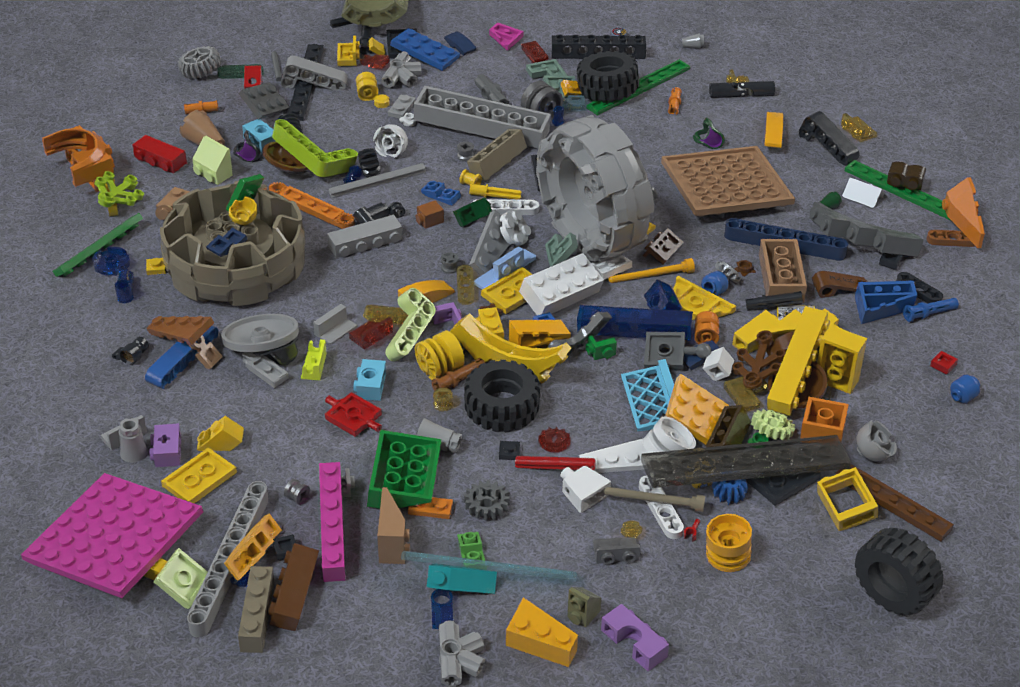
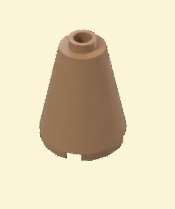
[180,110,225,146]

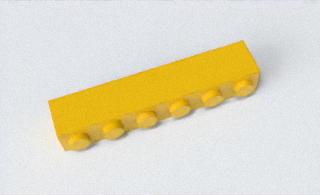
[767,306,830,416]

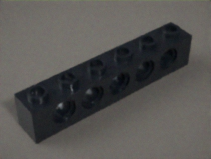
[551,34,646,59]

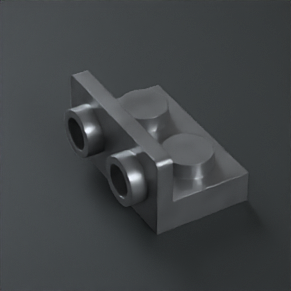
[593,537,640,565]

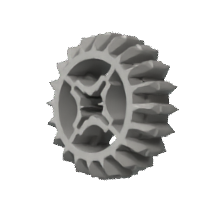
[178,46,221,79]

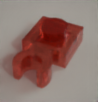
[360,54,390,69]

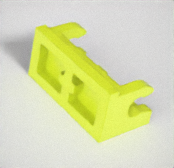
[301,339,327,380]

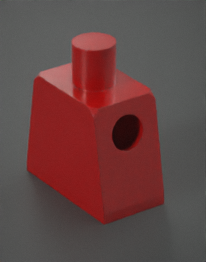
[244,66,263,89]

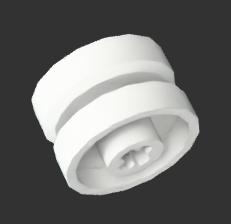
[643,416,696,469]

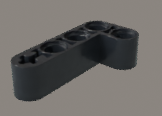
[799,111,860,166]

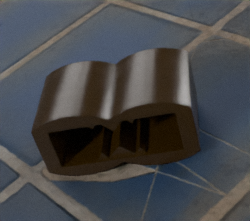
[887,161,926,191]

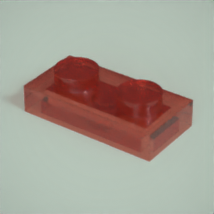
[521,41,549,63]

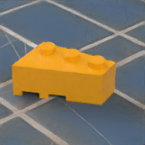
[509,320,571,349]

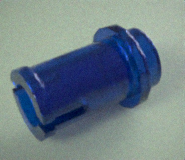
[552,106,565,127]
[343,165,362,184]

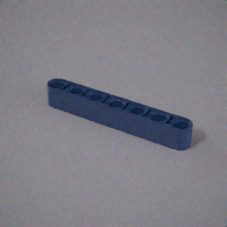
[724,218,848,261]

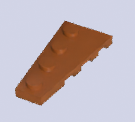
[146,316,214,346]

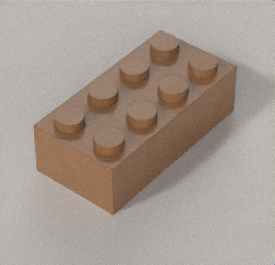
[759,239,807,303]

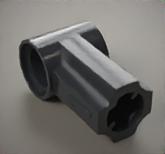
[353,202,390,224]

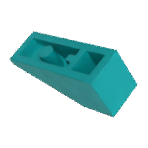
[427,563,498,594]

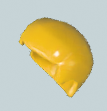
[229,197,257,225]

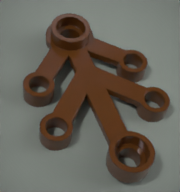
[732,330,786,389]

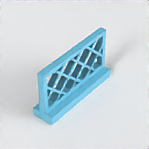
[621,359,674,431]

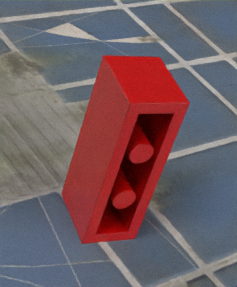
[132,135,187,173]

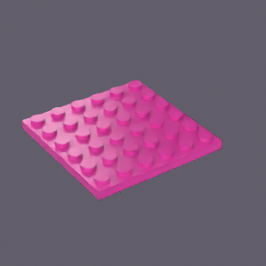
[21,473,203,598]

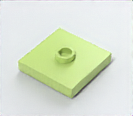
[153,548,208,609]

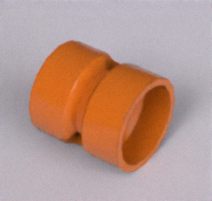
[694,311,719,344]

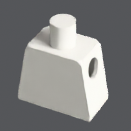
[561,466,611,513]

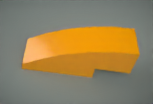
[398,280,455,303]

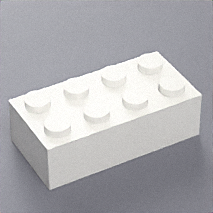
[519,253,604,315]

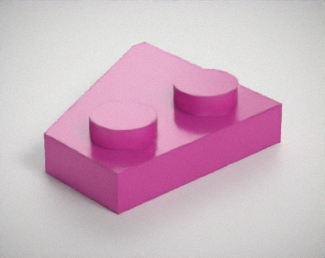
[489,22,524,50]

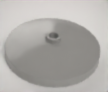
[221,314,299,352]

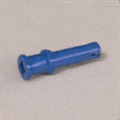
[903,298,959,322]

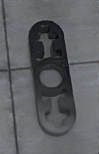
[896,272,943,304]

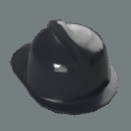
[259,337,298,366]

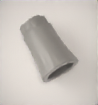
[119,418,148,463]
[417,418,462,453]

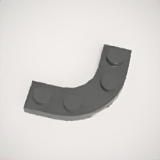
[548,312,612,355]

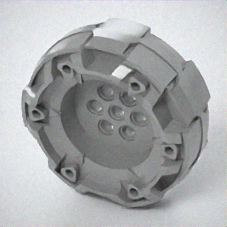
[536,115,654,262]

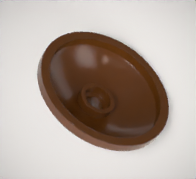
[263,141,308,173]
[768,362,828,409]

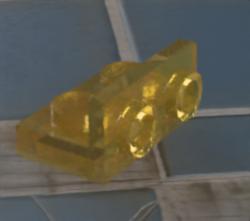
[841,113,877,143]

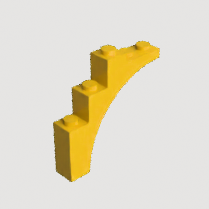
[732,309,842,353]
[450,313,572,383]

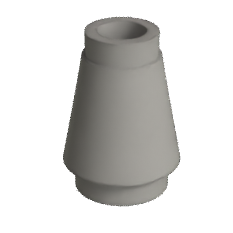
[682,33,705,49]

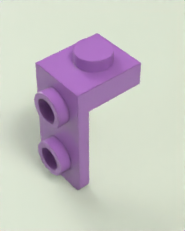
[432,302,462,325]

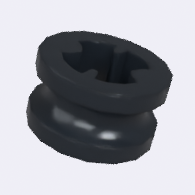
[388,202,405,218]

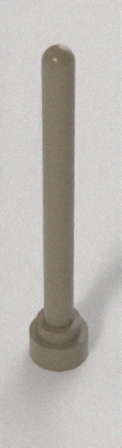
[604,487,705,512]

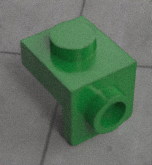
[586,335,617,360]

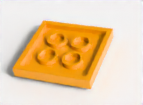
[665,374,729,445]

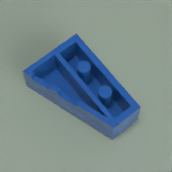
[855,281,917,324]

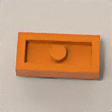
[408,497,453,519]

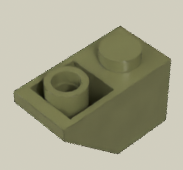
[567,587,602,628]

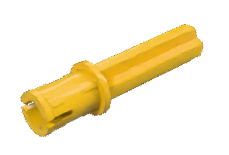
[469,183,522,200]

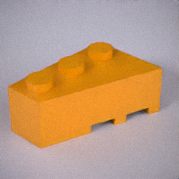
[506,597,578,667]

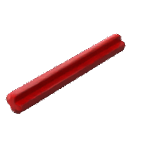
[515,456,596,470]

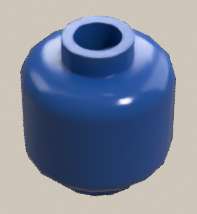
[701,271,729,296]
[950,375,980,404]

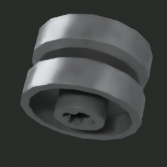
[521,81,563,119]

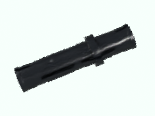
[359,25,372,54]
[745,291,803,310]

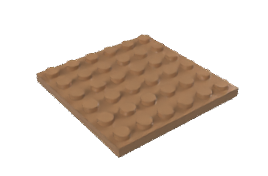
[661,146,795,216]

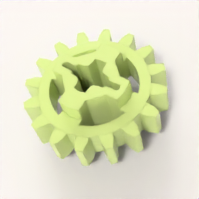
[751,409,795,440]

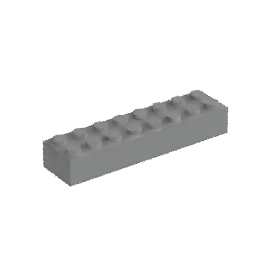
[414,86,551,148]

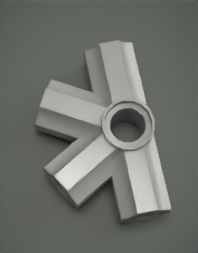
[381,51,421,88]
[439,621,485,687]

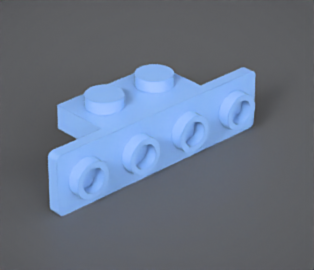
[474,246,536,289]

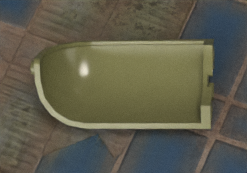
[341,0,409,27]

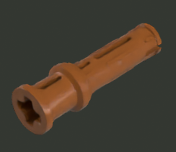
[432,358,485,395]

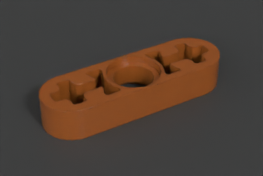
[926,230,975,247]

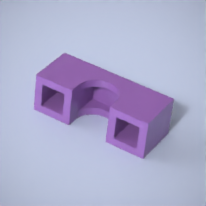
[601,604,669,671]

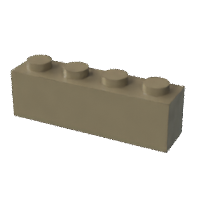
[467,129,527,181]
[238,566,275,653]

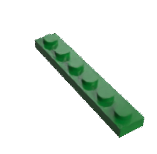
[52,213,143,277]

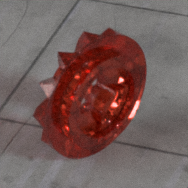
[538,427,571,453]

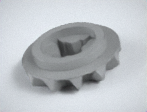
[715,261,740,283]

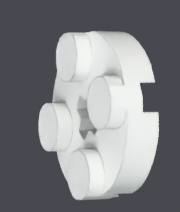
[500,210,531,247]

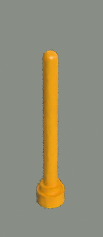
[608,258,695,283]

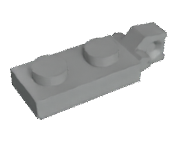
[242,352,289,388]

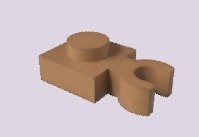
[189,336,223,369]

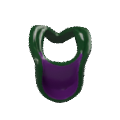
[693,117,725,149]

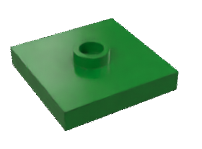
[226,174,265,212]

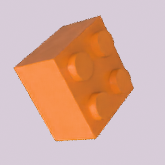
[800,397,849,448]

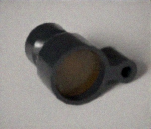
[112,336,149,365]

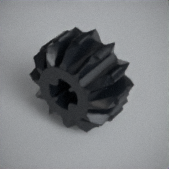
[358,148,380,177]

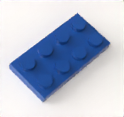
[390,28,460,71]

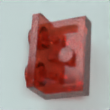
[349,316,393,350]

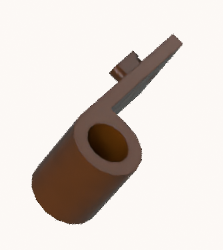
[812,271,867,298]

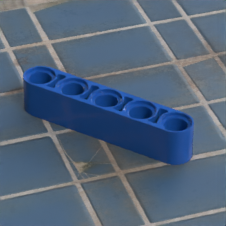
[145,326,219,389]

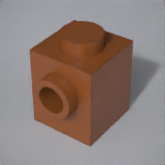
[415,200,444,229]

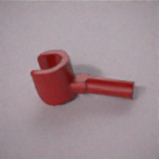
[684,519,700,542]

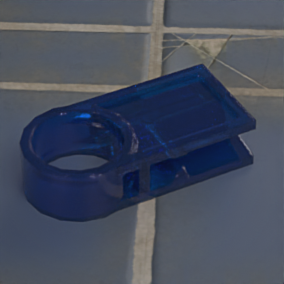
[431,589,453,629]

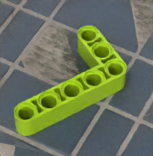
[272,119,358,177]

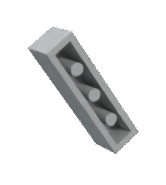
[327,215,403,258]

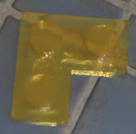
[723,377,768,412]

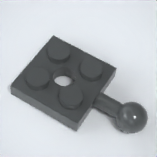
[644,332,711,369]

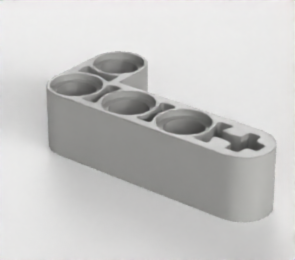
[281,56,348,91]

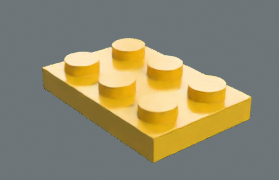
[481,267,533,314]
[161,447,237,504]

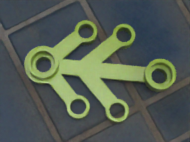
[94,171,144,207]

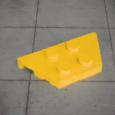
[670,276,736,320]

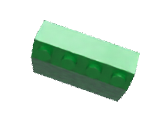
[367,430,441,509]

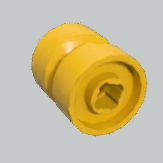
[356,72,378,101]

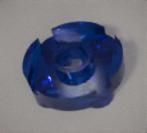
[92,247,130,276]

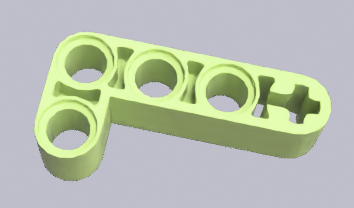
[386,288,436,361]

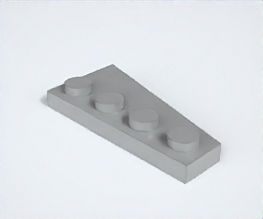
[469,210,515,275]

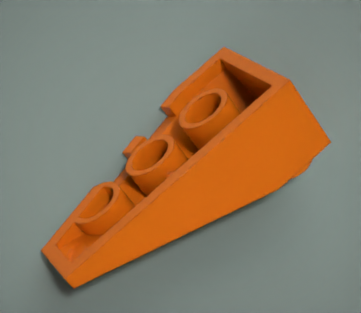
[942,177,985,248]

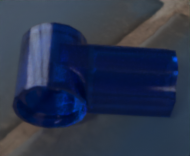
[114,269,134,304]

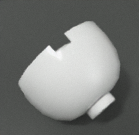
[373,124,408,158]

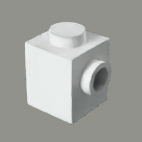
[703,347,734,381]

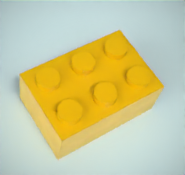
[817,325,867,394]

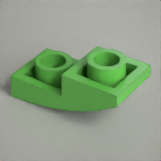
[457,532,487,570]

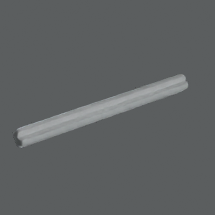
[329,163,426,198]

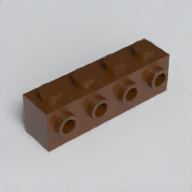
[268,543,319,631]

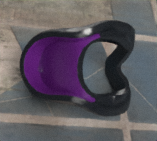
[233,130,261,162]

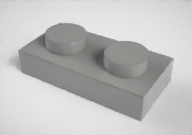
[388,95,416,119]

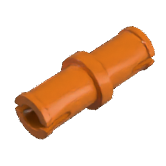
[668,87,682,115]
[184,100,219,114]

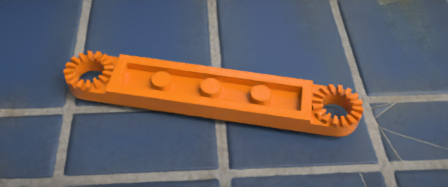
[269,182,355,229]

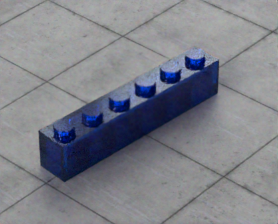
[577,305,693,341]

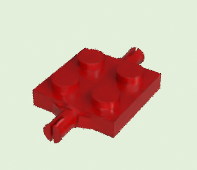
[325,392,382,437]

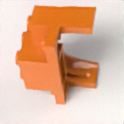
[42,125,115,192]

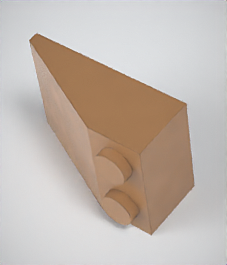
[377,487,410,564]

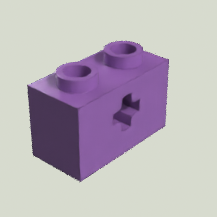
[150,423,181,467]

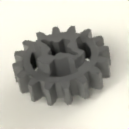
[464,480,510,520]

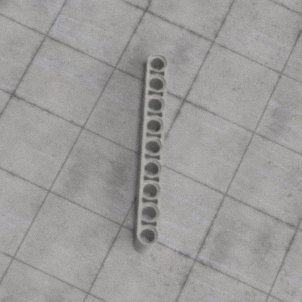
[187,481,269,638]

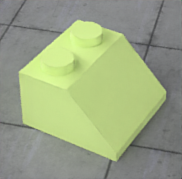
[193,136,233,185]

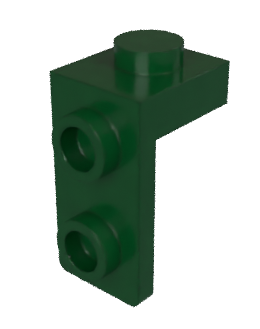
[453,197,492,227]

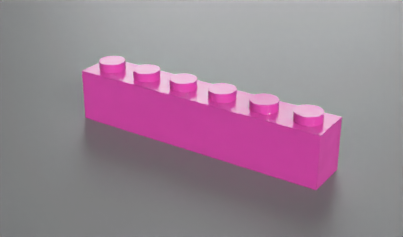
[319,462,346,582]

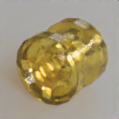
[433,388,453,412]

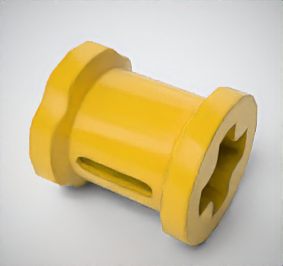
[459,169,482,185]

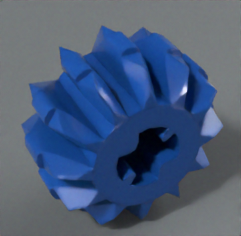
[712,470,748,505]

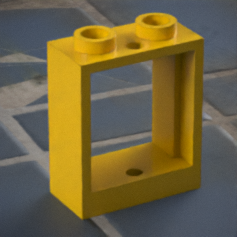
[817,467,878,531]

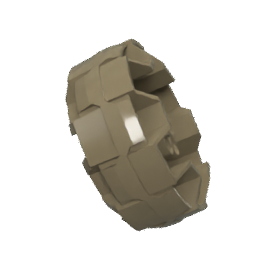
[160,181,305,306]

